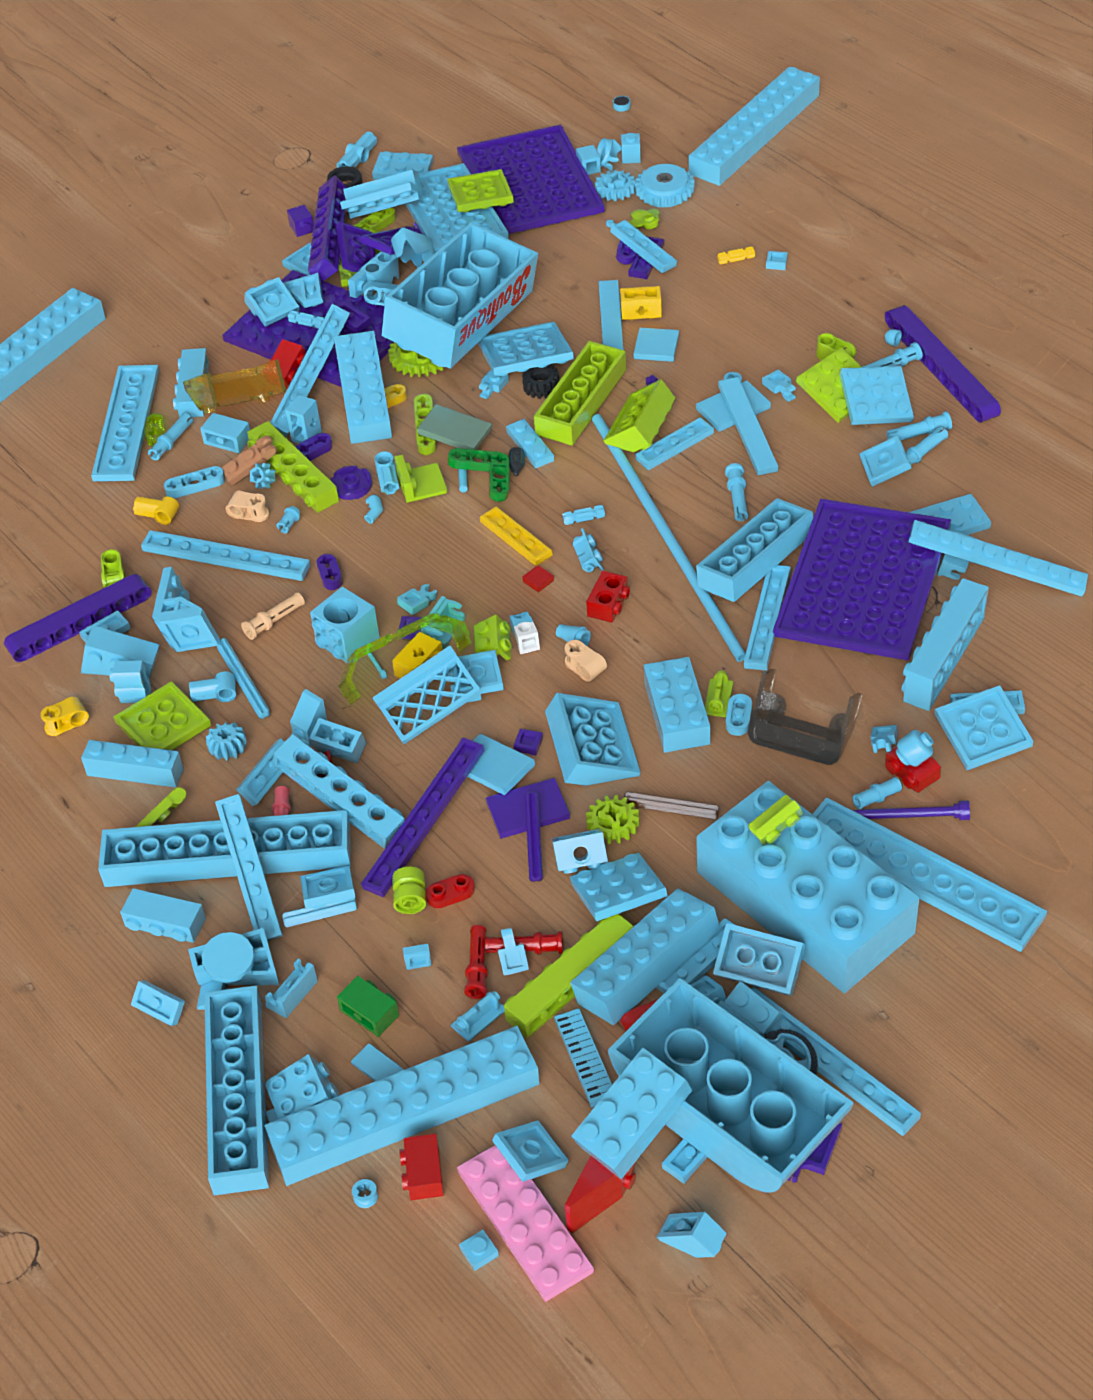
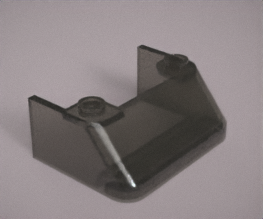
[748,668,862,765]

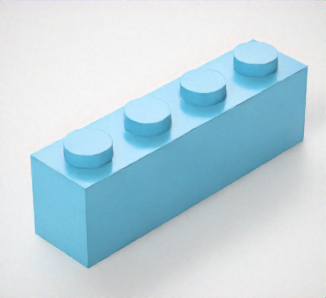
[173,348,209,418]
[81,740,184,788]

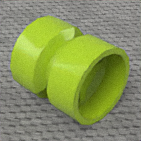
[392,866,426,914]

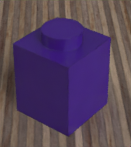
[287,205,314,237]

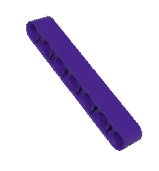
[4,574,151,662]

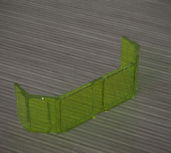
[338,613,472,705]

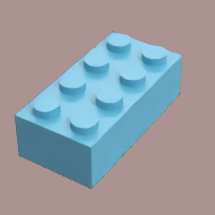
[643,657,710,753]
[571,1048,692,1179]

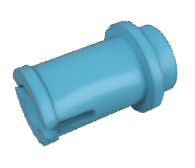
[276,506,300,533]

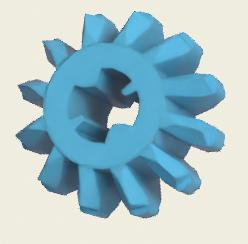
[206,721,247,761]

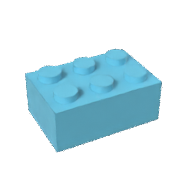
[713,923,805,997]

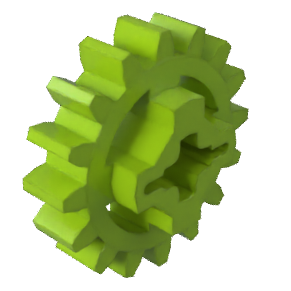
[586,795,639,844]

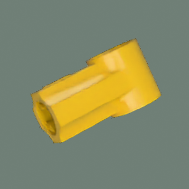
[133,496,179,525]

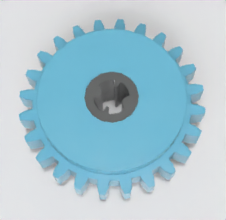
[635,164,694,207]

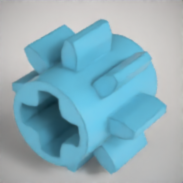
[250,463,276,489]

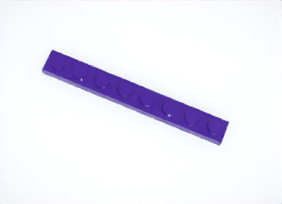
[361,738,485,898]

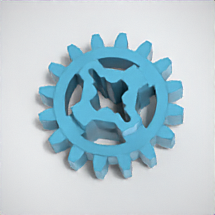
[595,170,635,201]

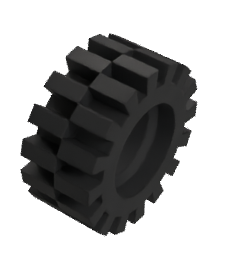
[522,364,559,399]

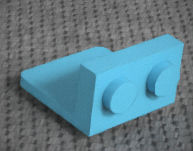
[265,1054,340,1119]

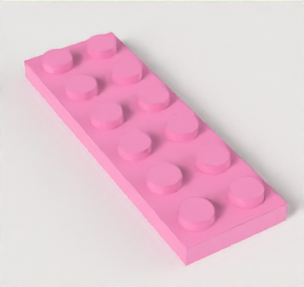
[457,1145,594,1302]

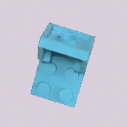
[152,567,220,652]

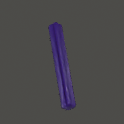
[525,792,543,882]

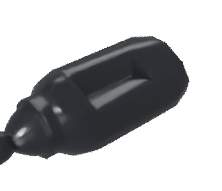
[508,447,525,476]

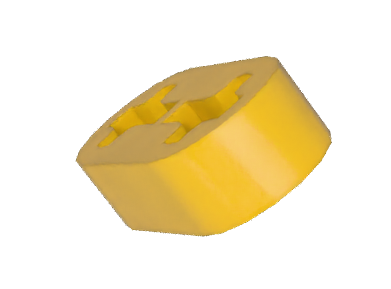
[384,384,407,408]

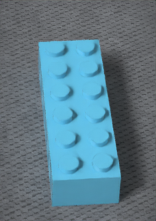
[334,331,392,444]
[696,498,813,602]
[901,578,989,711]
[570,888,720,1026]

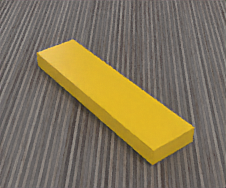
[480,506,553,566]

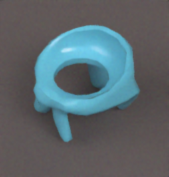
[597,138,622,171]

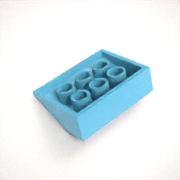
[545,693,641,786]

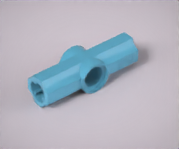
[337,131,377,168]

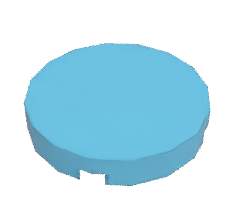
[202,932,255,983]

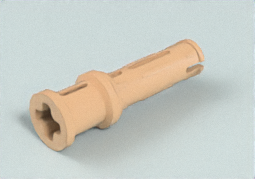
[241,592,305,640]

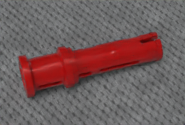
[464,925,488,999]
[485,931,564,955]

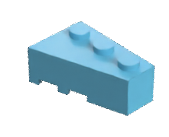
[81,625,159,678]
[188,928,279,985]

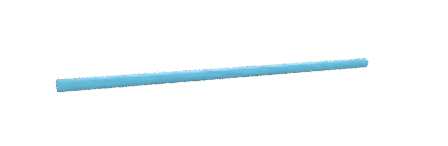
[592,414,746,662]

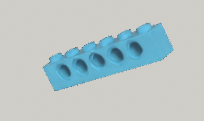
[273,734,405,849]

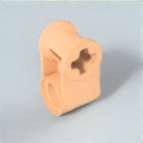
[226,491,270,522]
[564,640,607,682]

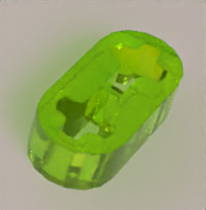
[145,413,166,447]

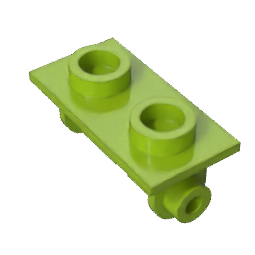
[705,670,733,717]

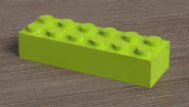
[534,341,626,446]

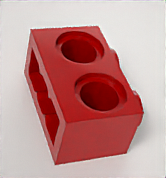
[586,570,630,623]

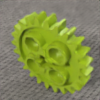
[388,342,443,377]

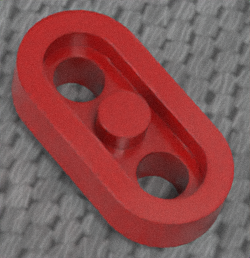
[426,874,475,908]

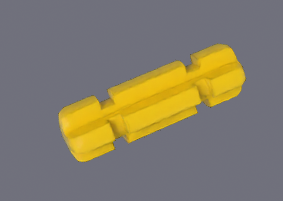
[717,246,755,265]

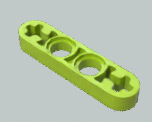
[414,394,436,455]

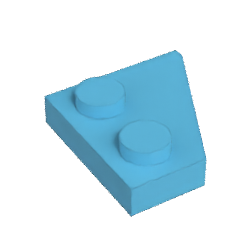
[283,273,324,308]

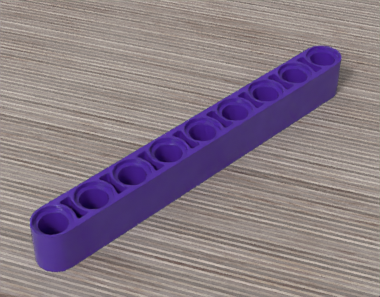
[885,305,1001,423]

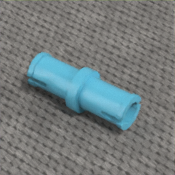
[852,777,902,809]

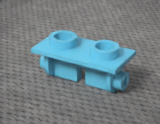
[573,528,604,572]
[451,991,504,1042]

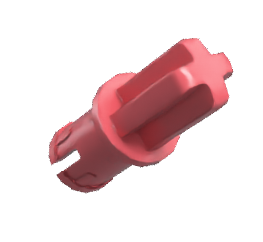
[272,786,291,816]

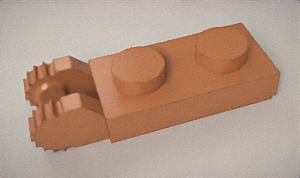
[222,435,277,485]

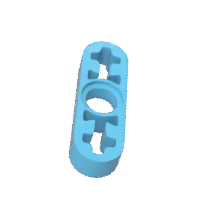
[164,466,225,498]

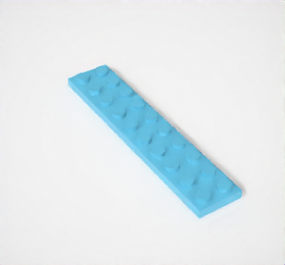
[812,797,1047,952]

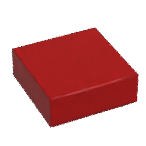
[522,565,554,593]

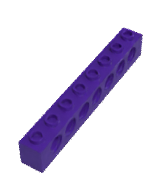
[308,175,348,283]

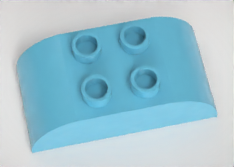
[608,978,854,1192]

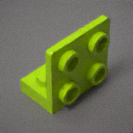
[394,455,447,503]

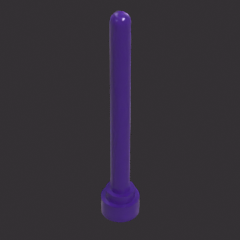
[852,800,970,821]

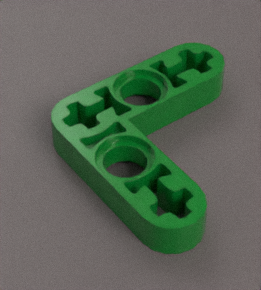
[447,448,509,502]

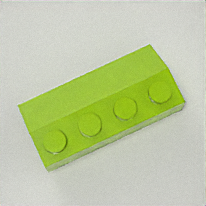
[603,379,675,452]

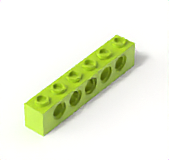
[247,421,339,513]

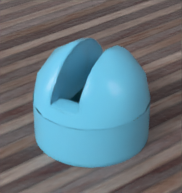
[885,329,902,347]

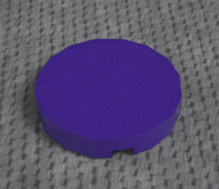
[330,466,373,500]

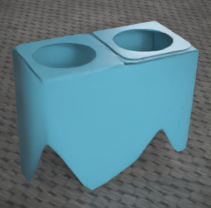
[391,227,435,269]
[359,251,400,296]

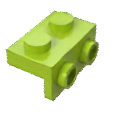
[474,614,512,661]
[748,795,803,846]

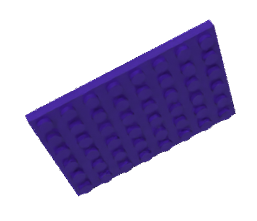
[457,124,605,234]
[222,270,394,387]
[773,499,951,661]

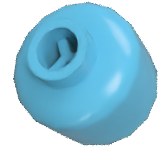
[896,730,934,767]

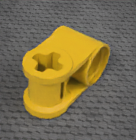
[40,697,89,736]

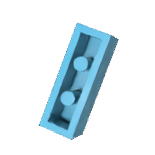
[120,889,206,943]

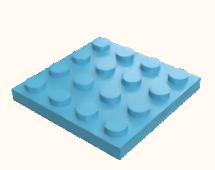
[478,321,574,376]

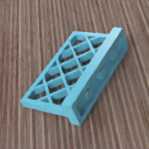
[373,646,482,744]

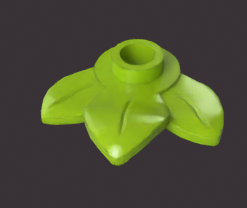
[629,209,660,229]

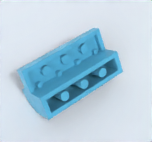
[340,170,422,219]

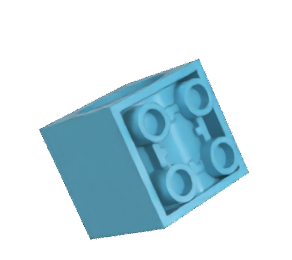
[310,586,380,664]

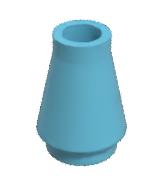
[556,624,591,646]

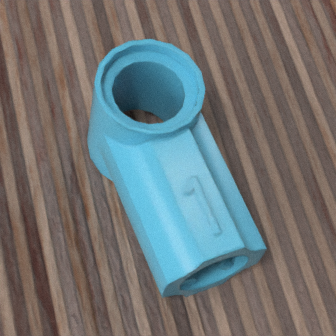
[375,451,399,495]
[189,671,236,702]

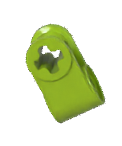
[816,333,856,360]
[101,549,126,588]

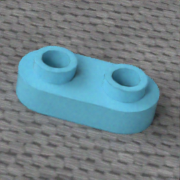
[726,694,752,736]

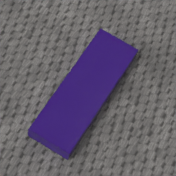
[628,236,664,279]

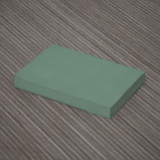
[418,404,492,450]

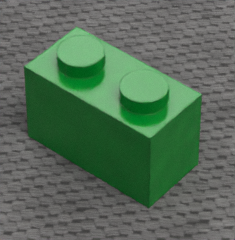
[337,975,399,1038]

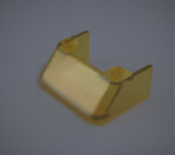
[183,359,286,414]

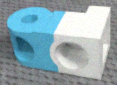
[509,611,540,654]

